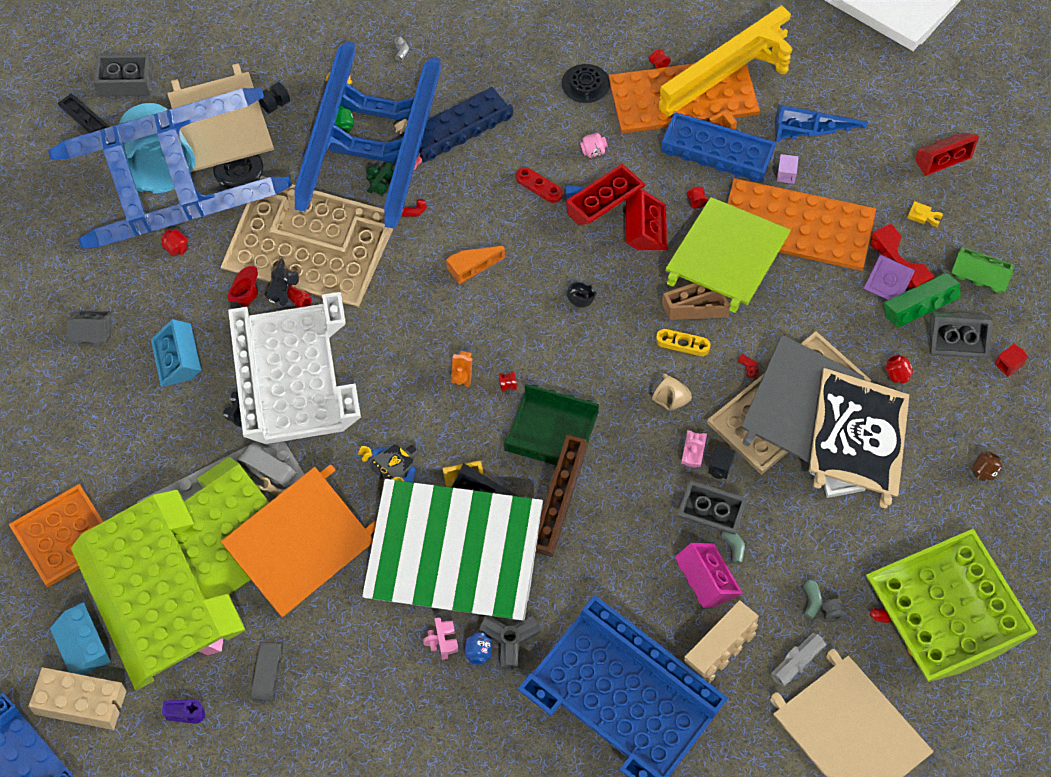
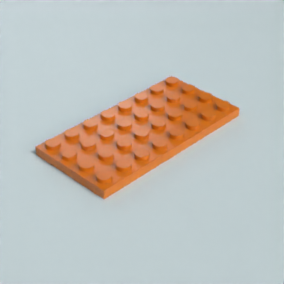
[608,63,760,134]
[727,178,876,271]

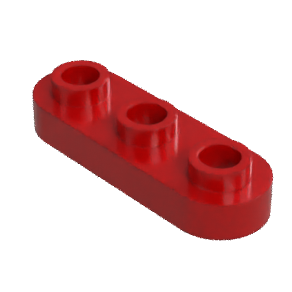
[516,167,563,203]

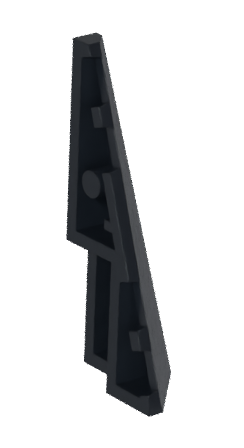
[451,463,542,514]

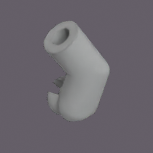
[394,37,409,62]

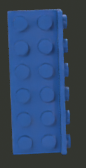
[661,112,776,183]

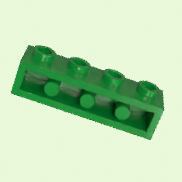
[884,273,961,328]

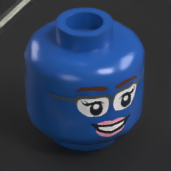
[465,632,492,665]

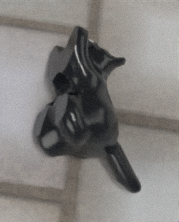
[264,259,299,306]

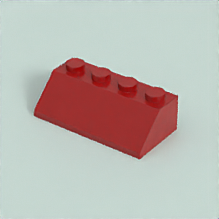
[566,164,646,225]

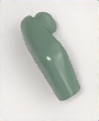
[721,531,745,564]
[803,580,823,619]

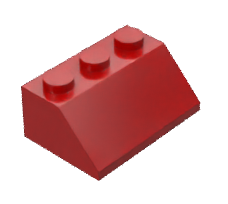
[915,132,979,176]
[626,189,667,250]

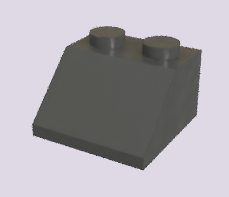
[67,310,114,345]

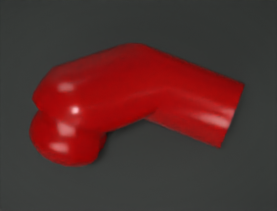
[738,354,759,379]

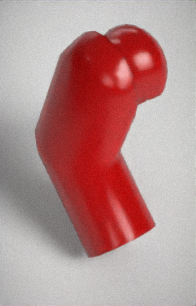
[402,199,427,217]
[870,608,891,623]

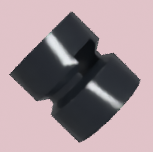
[258,82,290,114]

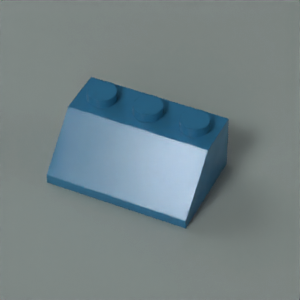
[151,319,201,387]
[50,602,111,675]

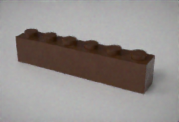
[535,435,588,557]

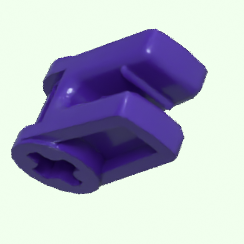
[162,699,205,724]

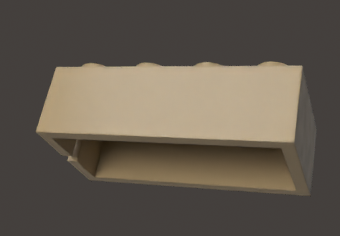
[684,600,759,683]
[28,667,126,730]

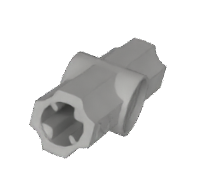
[770,633,826,688]

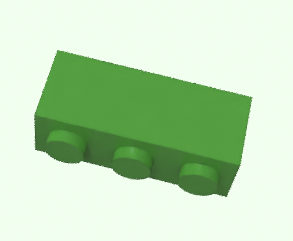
[952,247,1015,293]

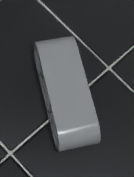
[237,445,295,490]

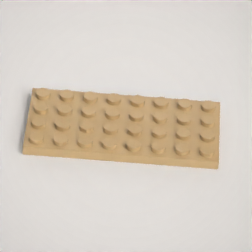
[707,331,871,475]

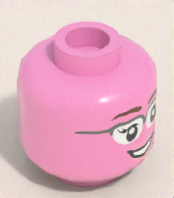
[580,133,608,158]

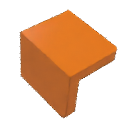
[709,110,737,130]

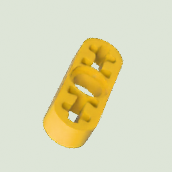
[656,329,710,356]

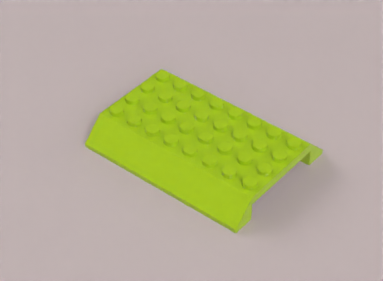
[172,457,269,600]
[71,490,246,690]

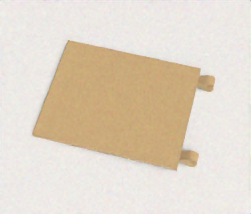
[167,64,274,172]
[770,649,934,777]

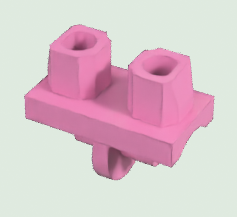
[681,430,707,468]
[423,617,458,660]

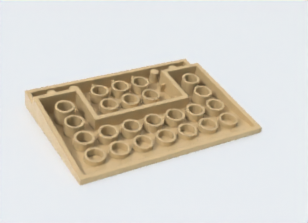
[221,176,393,308]

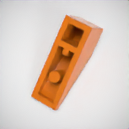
[446,246,505,284]

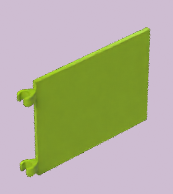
[665,197,791,313]

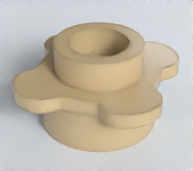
[394,119,408,134]

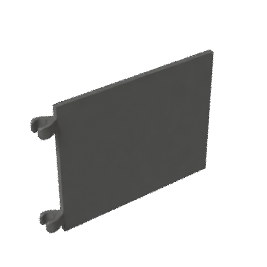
[741,335,864,479]

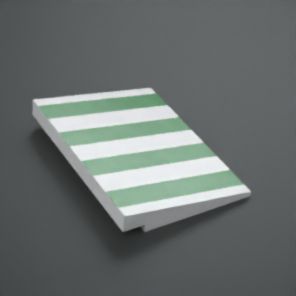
[362,479,543,621]

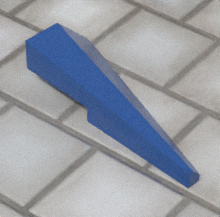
[775,104,868,141]

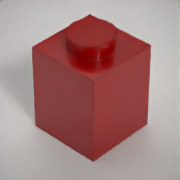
[995,343,1028,377]

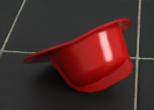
[227,266,258,308]

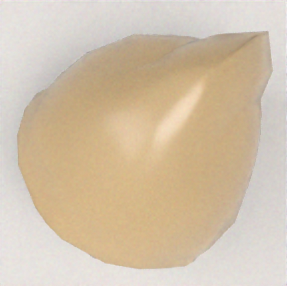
[652,374,692,411]

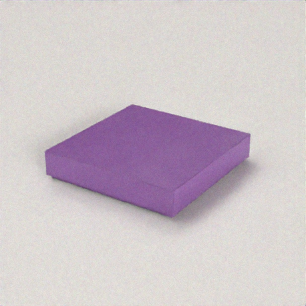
[864,255,915,300]

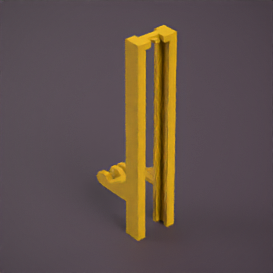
[659,5,792,117]

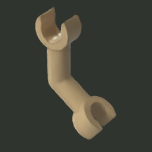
[256,477,284,496]

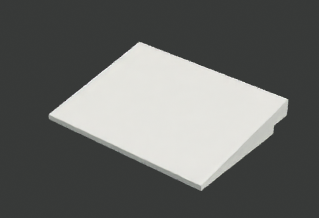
[825,0,961,51]

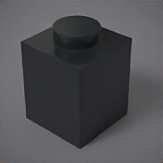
[708,445,735,479]

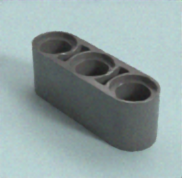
[251,642,283,701]

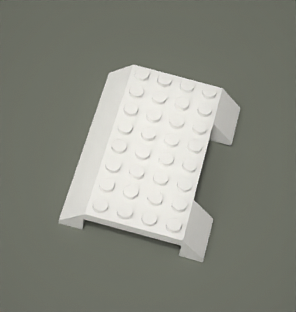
[228,292,361,444]

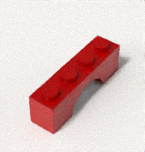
[870,223,934,291]

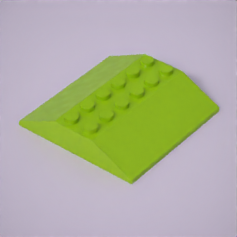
[866,529,1037,682]

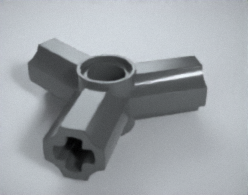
[479,616,541,671]

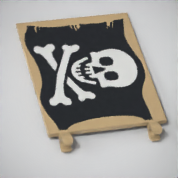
[809,368,909,509]

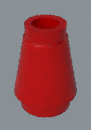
[288,286,312,308]

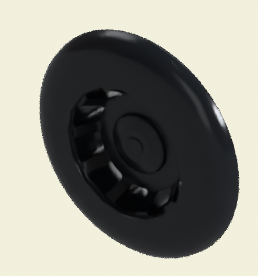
[562,64,610,103]
[213,154,263,188]

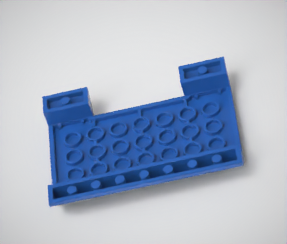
[517,595,728,777]

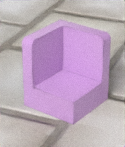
[777,154,798,184]

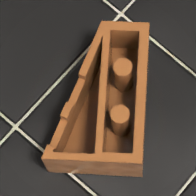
[662,283,730,320]

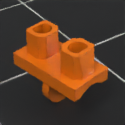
[451,351,472,387]

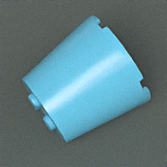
[119,103,195,194]

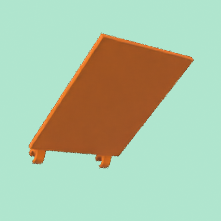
[221,465,377,617]

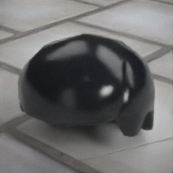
[567,282,597,308]

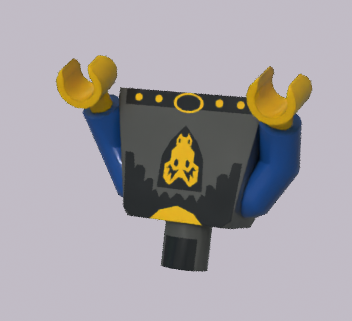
[358,444,418,483]

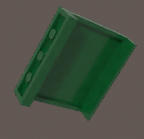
[504,384,599,466]

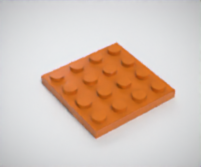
[9,484,103,588]

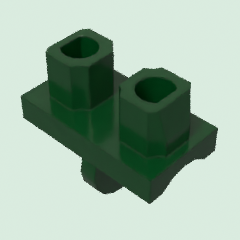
[366,161,394,196]

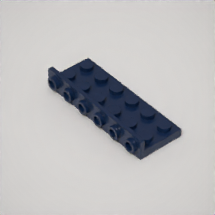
[403,87,513,163]

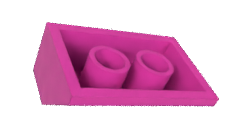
[675,543,743,608]

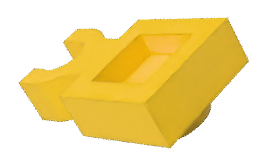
[907,201,943,227]

